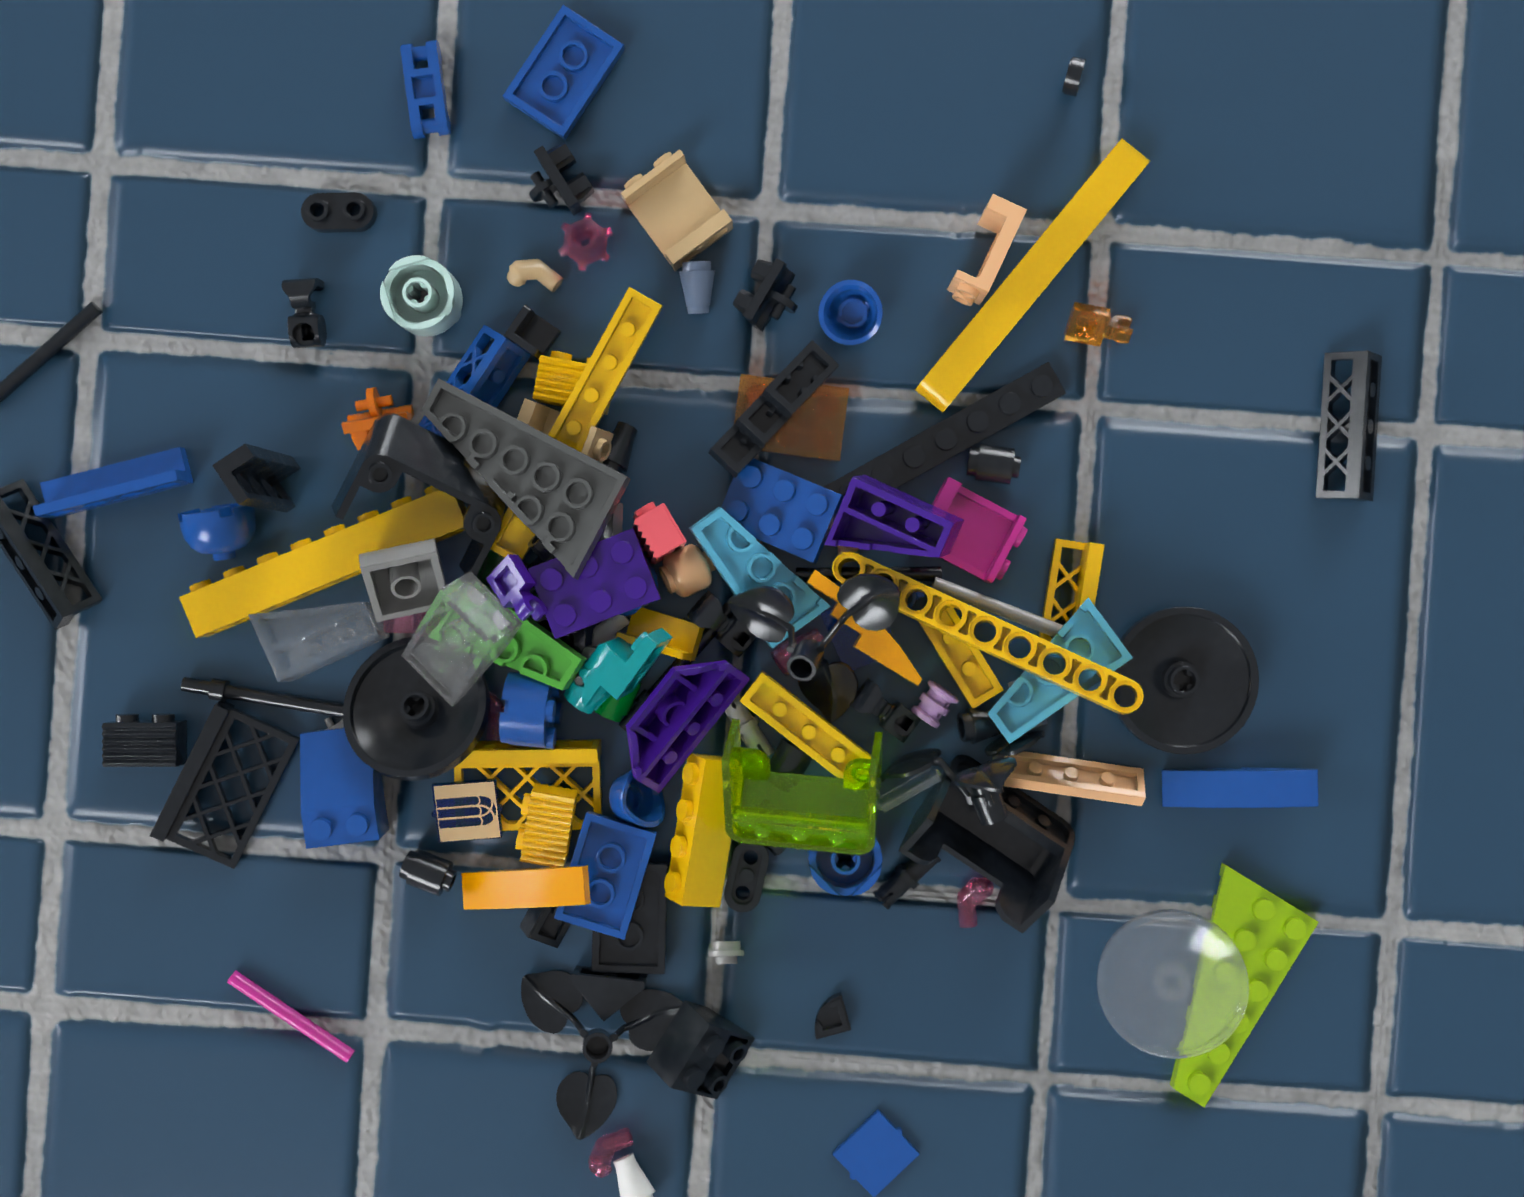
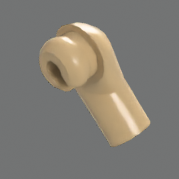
[507,259,564,292]

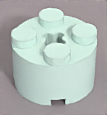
[380,255,463,337]

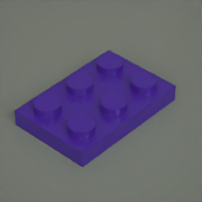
[528,528,661,639]

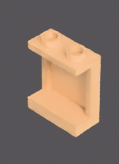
[947,194,1027,306]

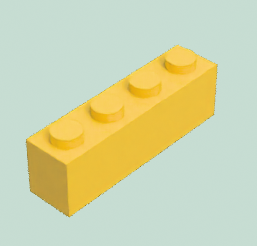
[664,753,744,907]

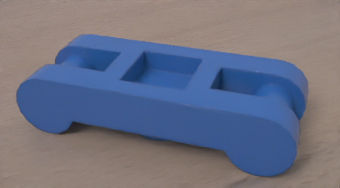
[400,40,451,139]

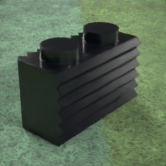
[102,713,187,767]

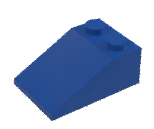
[300,727,389,849]

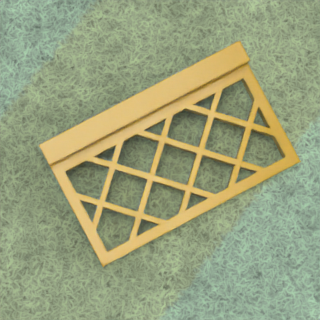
[454,739,602,831]

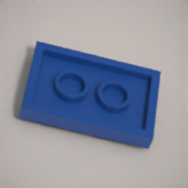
[503,5,625,140]
[721,459,844,564]
[554,811,658,940]

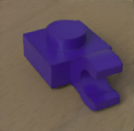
[486,554,547,621]

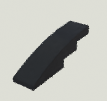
[708,340,839,478]

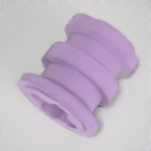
[911,680,959,729]

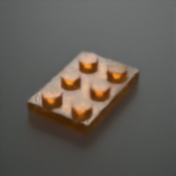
[734,374,849,462]

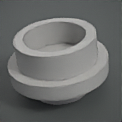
[708,941,744,964]

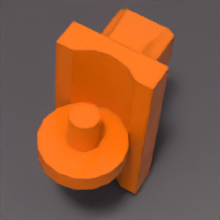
[341,387,415,450]

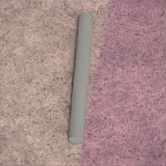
[931,577,1064,637]

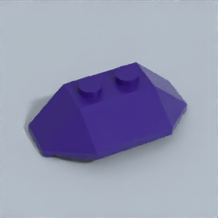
[626,660,750,793]

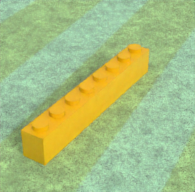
[179,486,467,638]

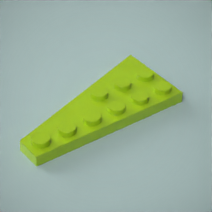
[1170,863,1319,1107]

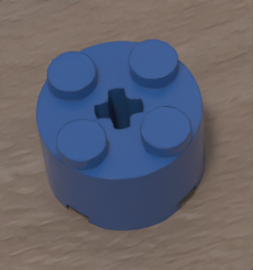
[499,672,563,749]
[808,816,882,896]

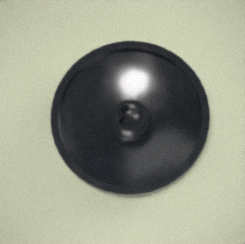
[1114,607,1259,754]
[343,636,490,781]

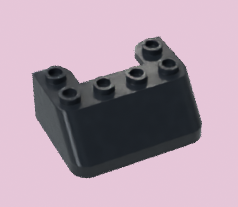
[898,755,1076,934]

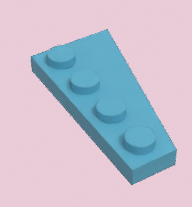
[689,507,831,648]
[988,597,1133,744]

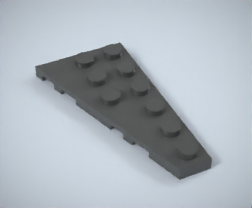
[421,378,631,580]

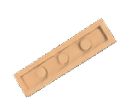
[1004,751,1146,806]

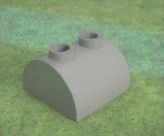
[359,538,450,622]

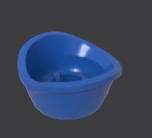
[818,279,883,345]
[609,769,665,828]

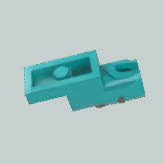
[564,628,673,714]

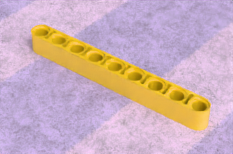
[915,138,1150,413]
[832,551,1144,715]

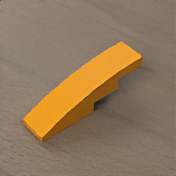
[806,570,922,685]
[461,865,591,910]

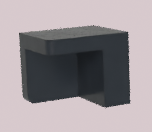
[504,305,561,361]

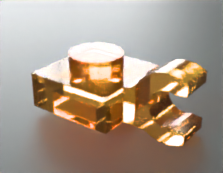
[1064,302,1133,347]

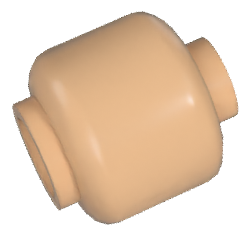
[659,544,716,597]

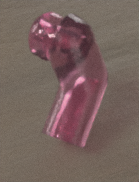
[588,1127,633,1178]

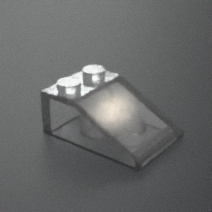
[401,571,523,707]

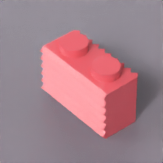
[633,502,687,564]

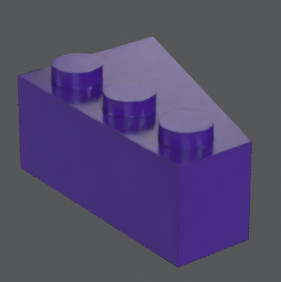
[824,475,964,558]

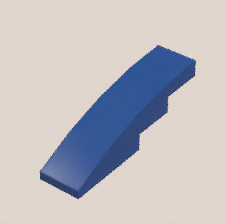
[1162,767,1319,808]

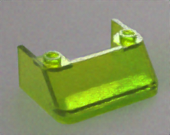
[722,719,883,855]

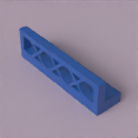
[418,325,531,438]
[33,447,194,519]

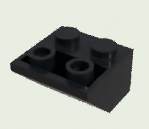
[647,1000,755,1099]

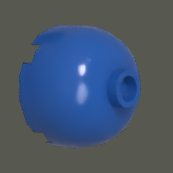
[177,503,256,561]

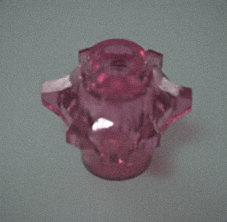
[558,213,613,272]

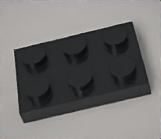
[592,862,668,974]

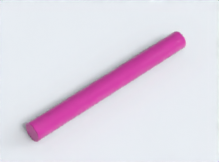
[227,970,355,1063]

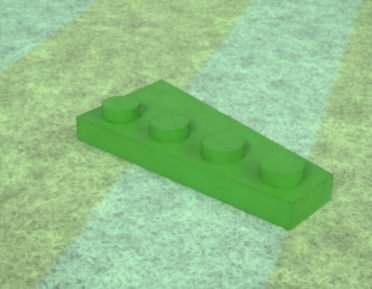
[430,576,587,691]

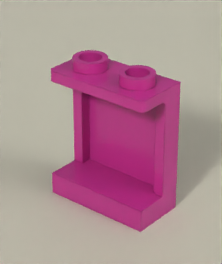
[932,477,1028,583]

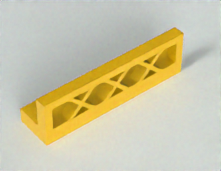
[1039,538,1105,642]
[739,670,879,792]

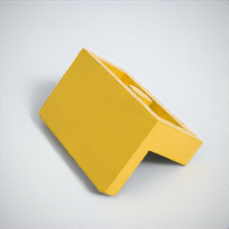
[615,607,704,661]

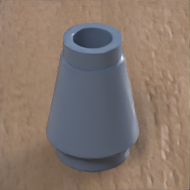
[679,261,715,314]

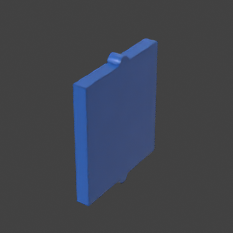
[832,1109,920,1197]

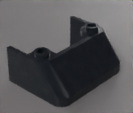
[332,413,506,580]

